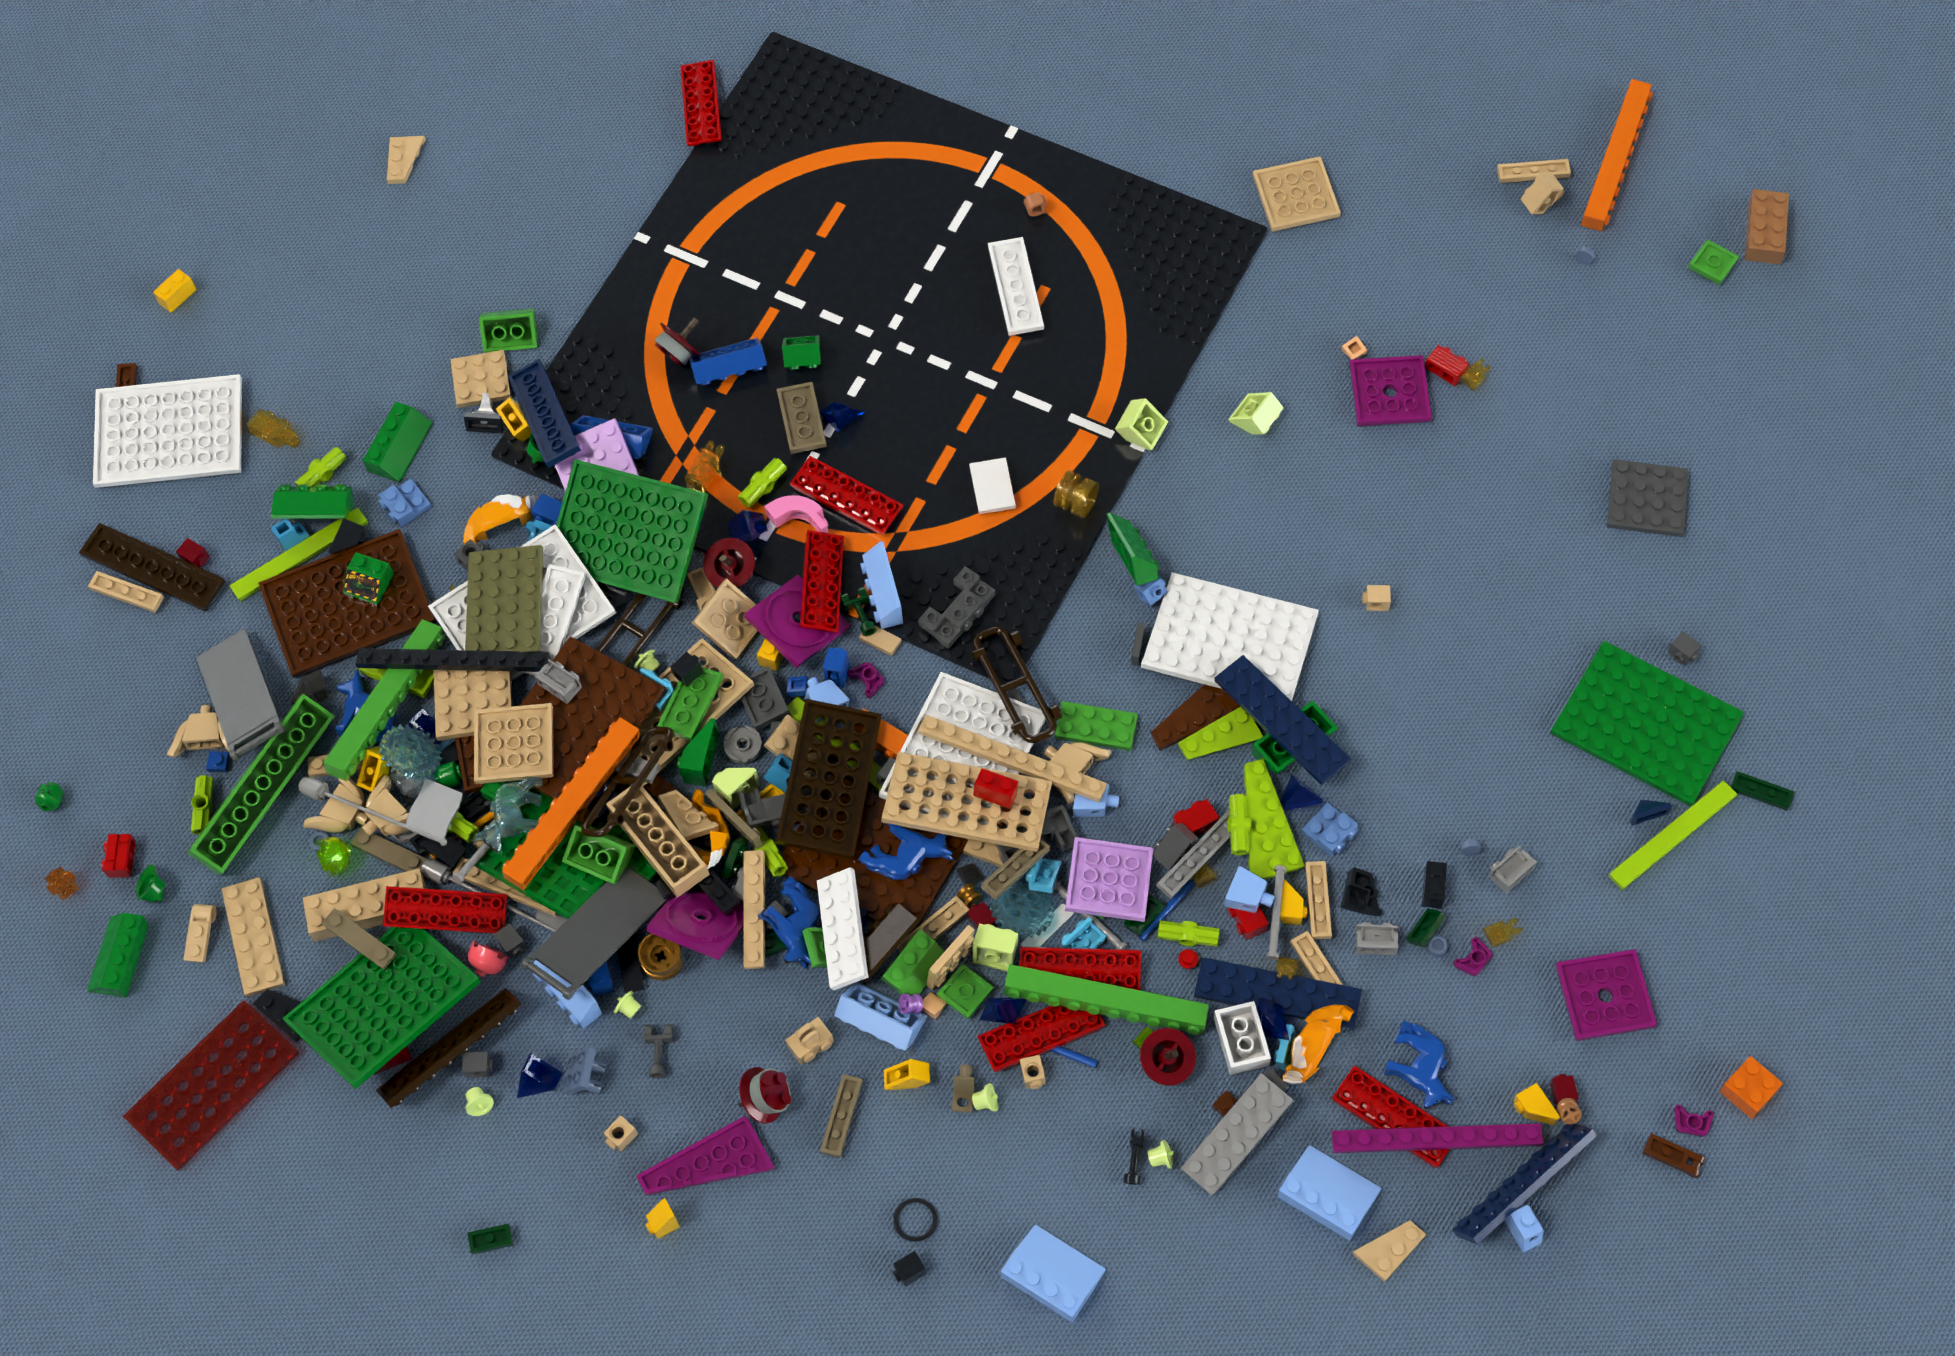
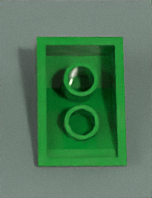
[677,718,720,787]

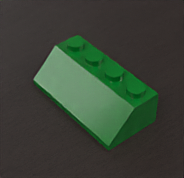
[362,402,433,483]
[271,484,354,519]
[1107,513,1159,586]
[1252,700,1338,774]
[87,913,149,998]

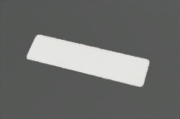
[1021,904,1074,947]

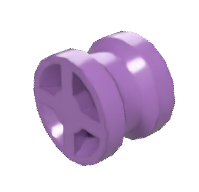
[899,993,923,1014]

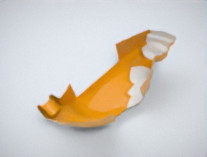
[463,494,539,544]
[691,789,730,869]
[1283,1005,1354,1084]

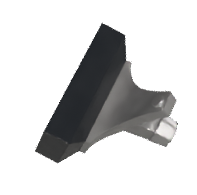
[464,393,503,433]

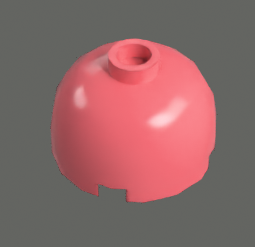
[468,940,509,977]

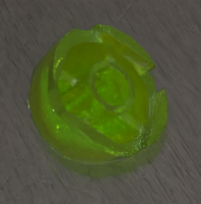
[316,837,352,877]

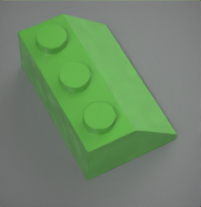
[478,308,538,353]
[562,824,636,884]
[880,929,945,996]

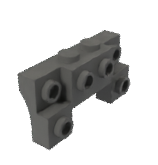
[918,566,995,649]
[738,774,825,829]
[995,805,1079,864]

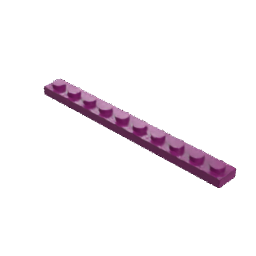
[1331,1123,1543,1153]

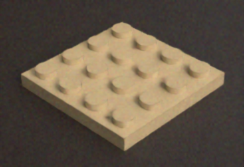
[1252,156,1341,232]
[434,670,513,741]
[474,703,554,784]

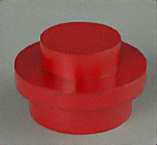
[1178,949,1198,969]

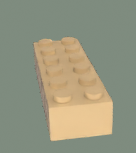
[606,786,710,898]
[303,868,427,942]

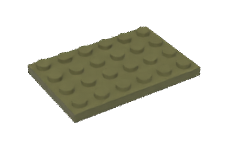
[465,545,544,652]

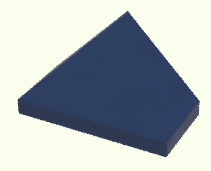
[1630,799,1672,826]

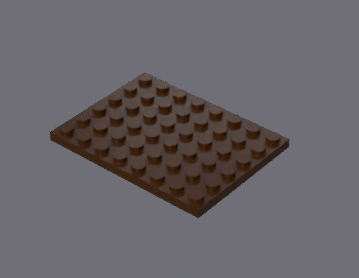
[258,529,437,678]
[519,636,666,800]
[780,775,968,936]

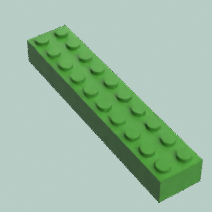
[186,694,335,875]

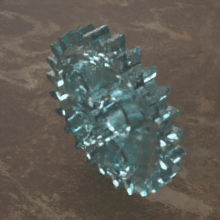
[379,724,442,781]
[990,879,1055,939]

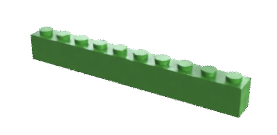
[323,619,445,781]
[1003,964,1209,1035]

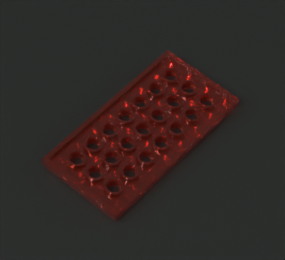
[123,1000,299,1171]

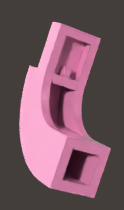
[764,495,829,533]

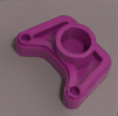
[848,662,884,698]
[1454,937,1492,976]
[1674,1105,1714,1137]

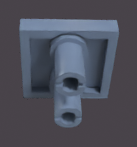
[563,1047,606,1095]

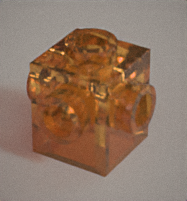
[45,866,79,900]

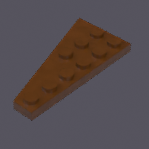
[1151,684,1240,751]

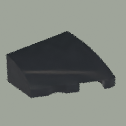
[1340,867,1382,916]

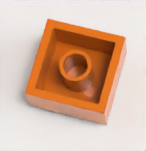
[1719,1056,1783,1119]

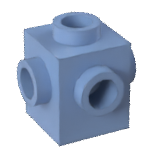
[1133,575,1167,606]

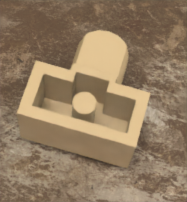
[1521,173,1565,214]
[785,1017,834,1065]

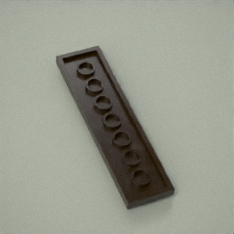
[79,523,225,612]
[376,988,522,1108]

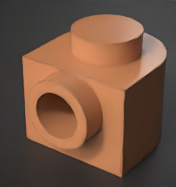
[1023,192,1047,216]

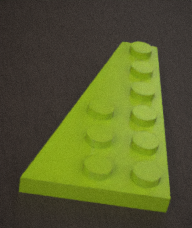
[1243,759,1305,880]

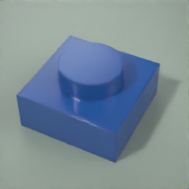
[787,676,808,697]
[206,751,230,773]

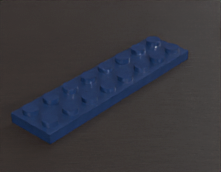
[508,358,581,468]
[1214,655,1351,785]
[1194,957,1362,1030]
[1452,1124,1597,1244]

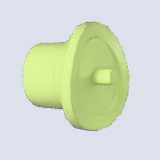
[634,649,661,671]
[614,991,641,1019]
[972,1083,998,1112]
[465,1087,494,1116]
[1148,1140,1174,1169]

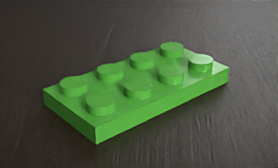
[657,668,723,741]
[1055,701,1138,751]

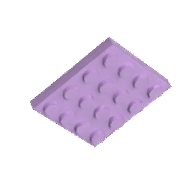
[555,418,639,492]
[1065,837,1153,922]

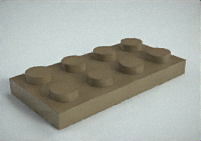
[777,382,827,454]

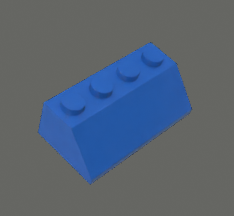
[689,337,767,385]
[571,415,653,459]

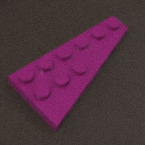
[636,1115,775,1195]

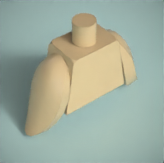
[166,705,237,757]
[1044,742,1111,805]
[362,775,409,836]
[303,778,370,833]

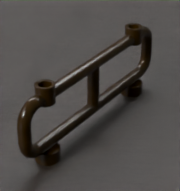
[595,586,684,667]
[972,626,1062,743]
[578,726,674,837]

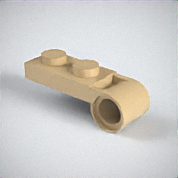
[183,904,217,963]

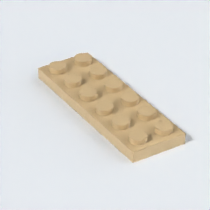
[221,877,285,997]

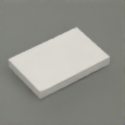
[969,458,1016,514]

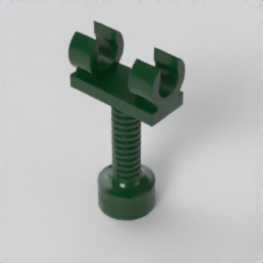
[840,586,877,636]

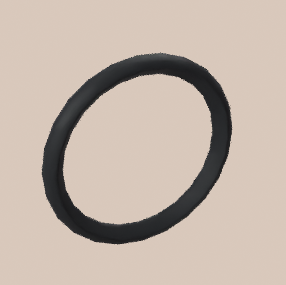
[893,1198,937,1241]

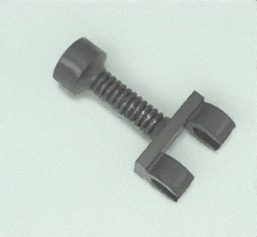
[644,1024,673,1078]

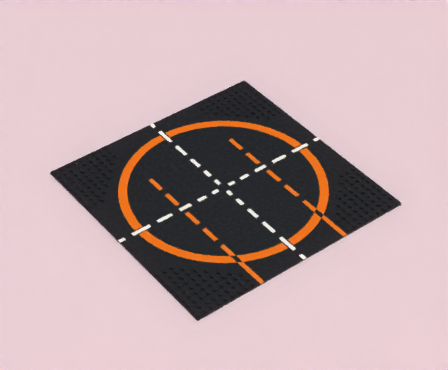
[491,32,1267,685]

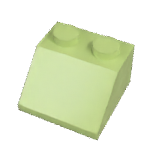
[1228,392,1284,435]
[1115,398,1168,450]
[712,768,760,811]
[973,924,1018,972]

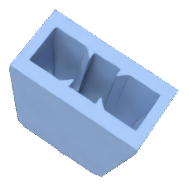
[805,677,849,723]
[1073,783,1119,817]
[1224,866,1275,913]
[1504,1204,1543,1253]

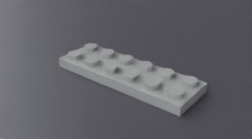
[1181,1073,1294,1196]

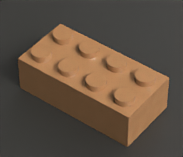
[1744,189,1789,265]

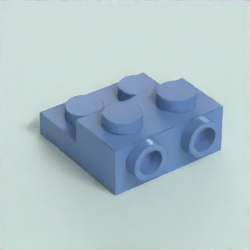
[378,479,432,527]
[1301,803,1358,857]

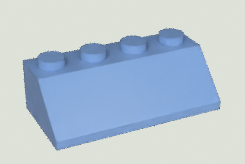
[860,541,903,629]
[532,960,602,1029]
[834,982,928,1051]

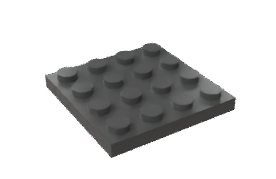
[1607,459,1688,537]

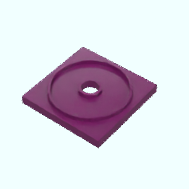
[1349,355,1432,426]
[744,575,851,668]
[647,890,744,960]
[1555,949,1657,1041]

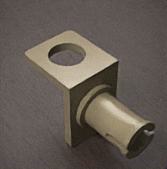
[952,1064,974,1113]

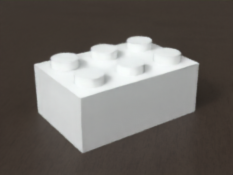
[1214,1001,1271,1075]

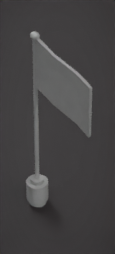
[299,777,463,846]
[421,859,568,932]

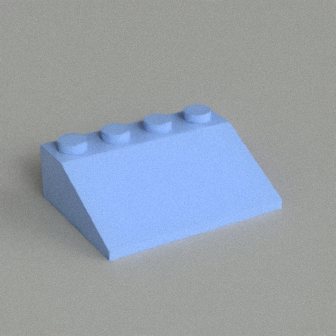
[1278,1145,1382,1241]
[1001,1224,1106,1323]

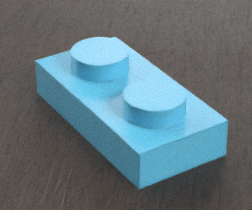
[1274,1024,1297,1070]

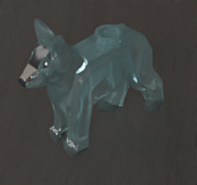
[472,777,542,853]

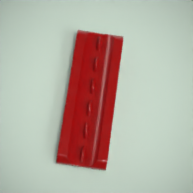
[680,60,722,147]
[790,456,904,535]
[800,530,844,633]
[383,886,507,934]
[1019,947,1141,990]
[977,1006,1105,1072]
[1332,1066,1450,1168]

